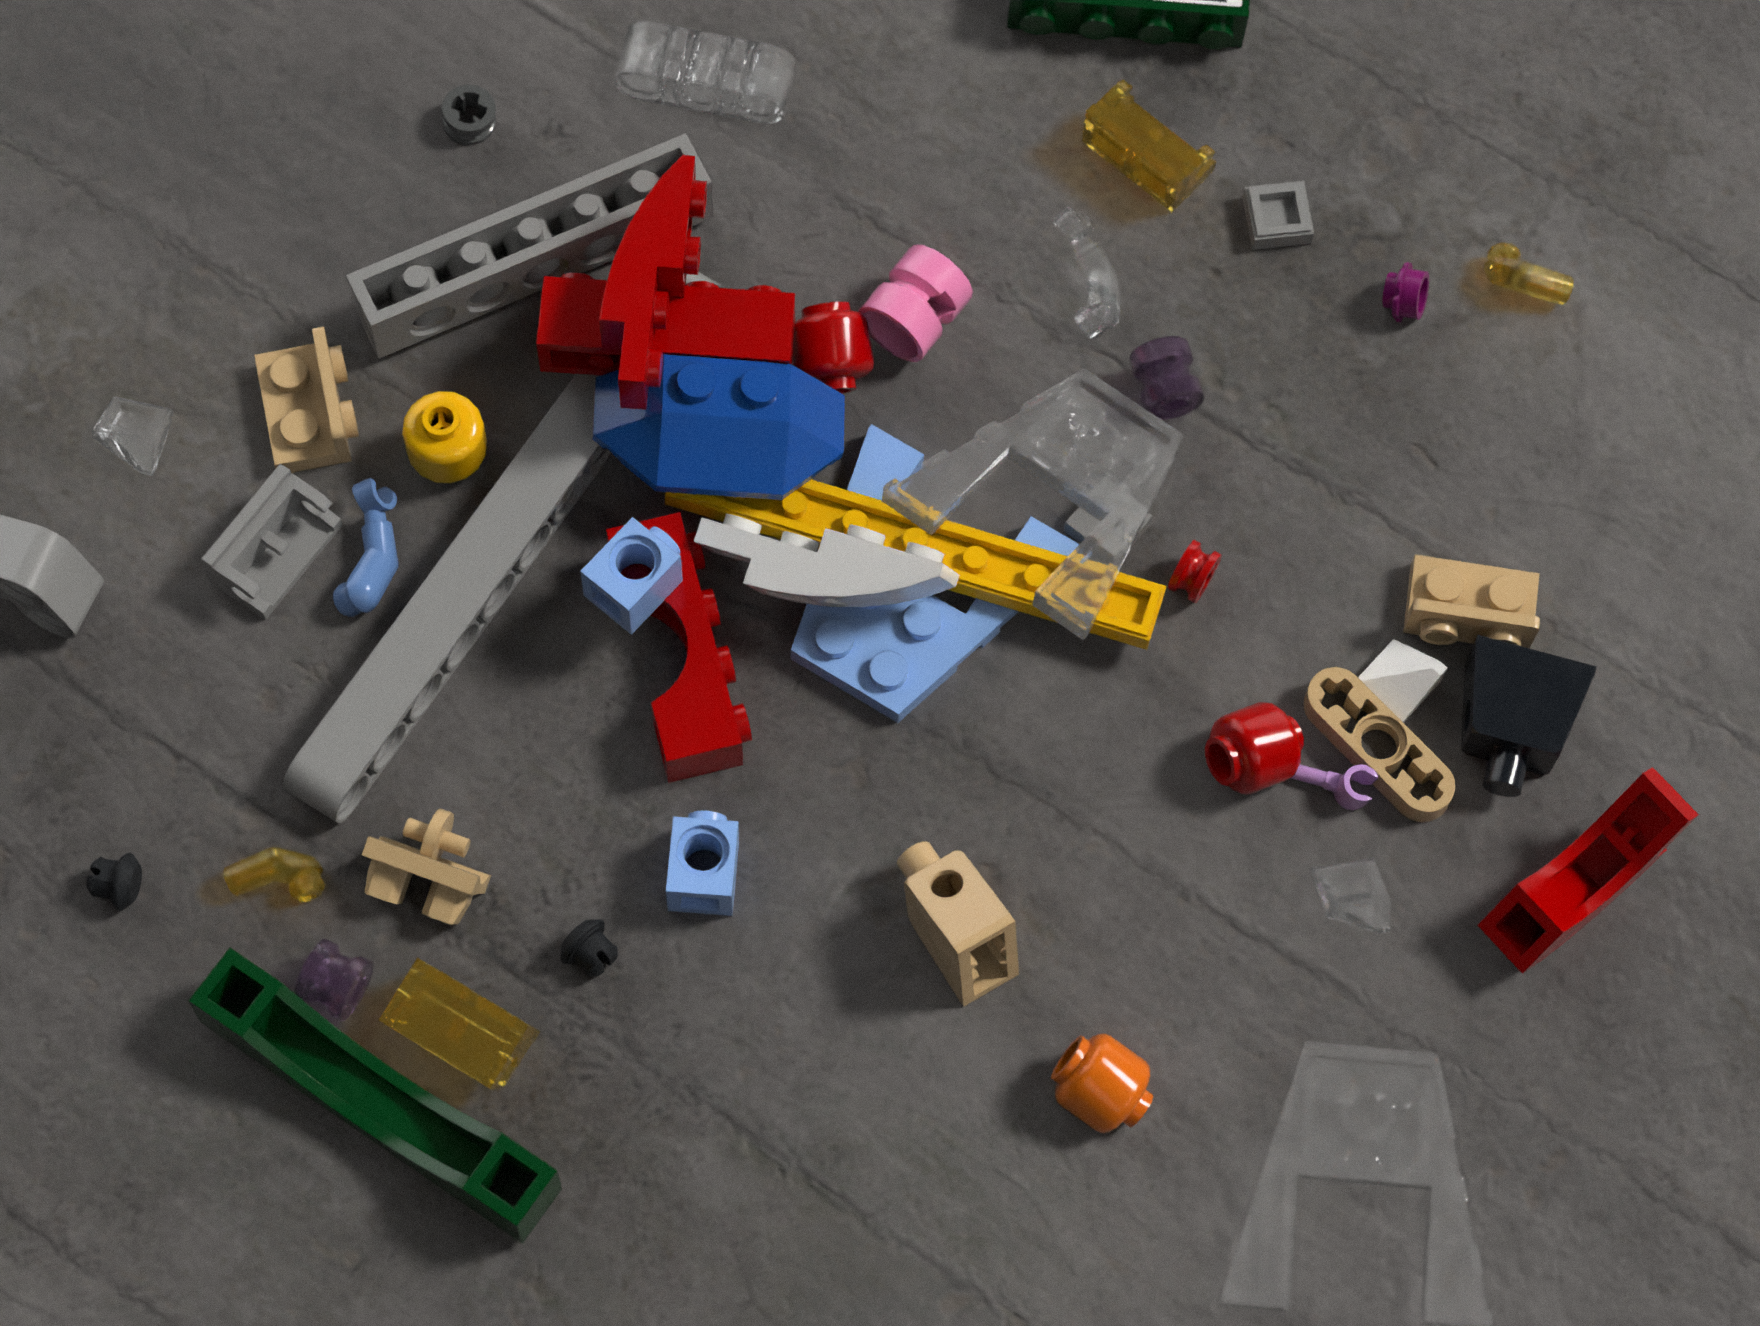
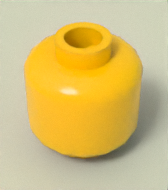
[402,391,487,484]

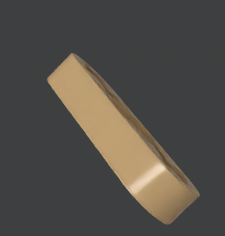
[1304,667,1455,822]

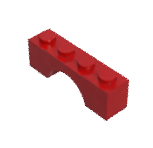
[606,512,752,783]

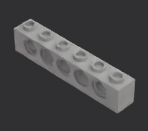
[346,133,713,359]

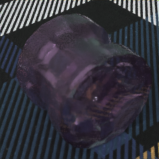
[294,939,374,1021]

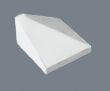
[1358,639,1448,723]

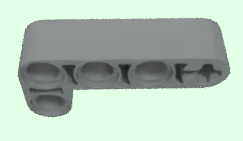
[0,515,104,639]

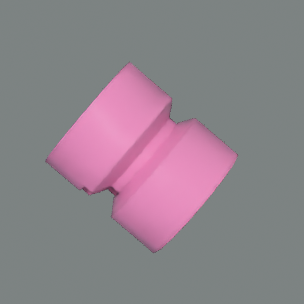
[859,245,973,362]

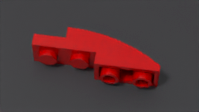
[599,155,707,410]

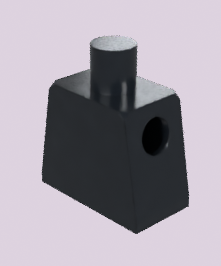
[1461,635,1597,797]

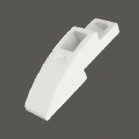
[694,514,960,607]

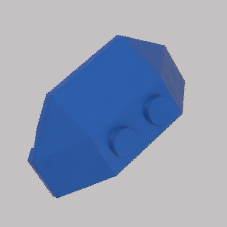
[592,354,845,500]

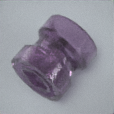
[1129,336,1204,420]

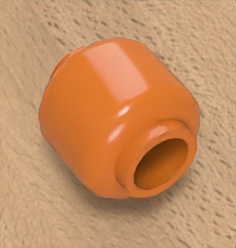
[1051,1034,1153,1133]

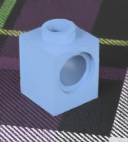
[580,517,683,635]
[666,811,739,916]

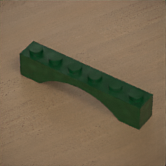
[188,947,562,1244]

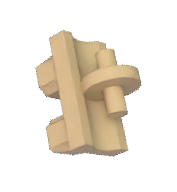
[362,808,491,925]

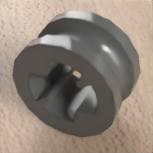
[442,84,496,145]

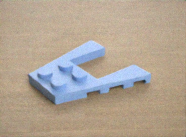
[790,424,1085,723]

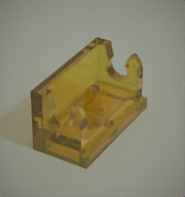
[1082,79,1216,213]
[379,957,541,1090]

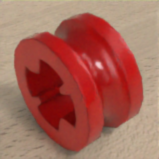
[1167,540,1222,604]

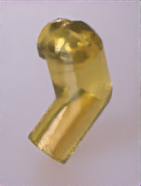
[1483,243,1574,305]
[223,847,325,902]

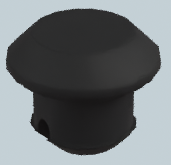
[86,853,142,911]
[560,919,618,977]

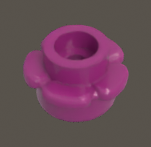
[1382,262,1429,322]

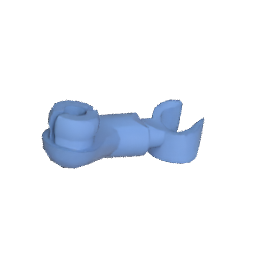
[333,478,399,617]

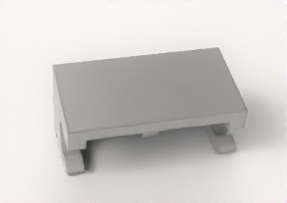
[201,463,343,620]

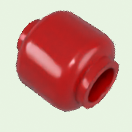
[792,301,874,394]
[1205,702,1304,795]

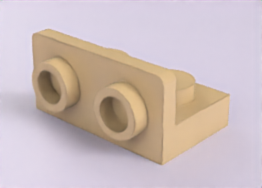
[254,326,359,473]
[1403,554,1540,648]

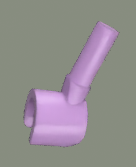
[1291,764,1378,810]

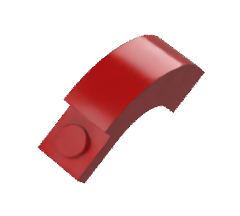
[1477,767,1699,974]

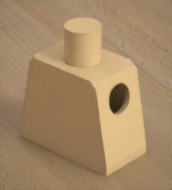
[897,841,1019,1007]

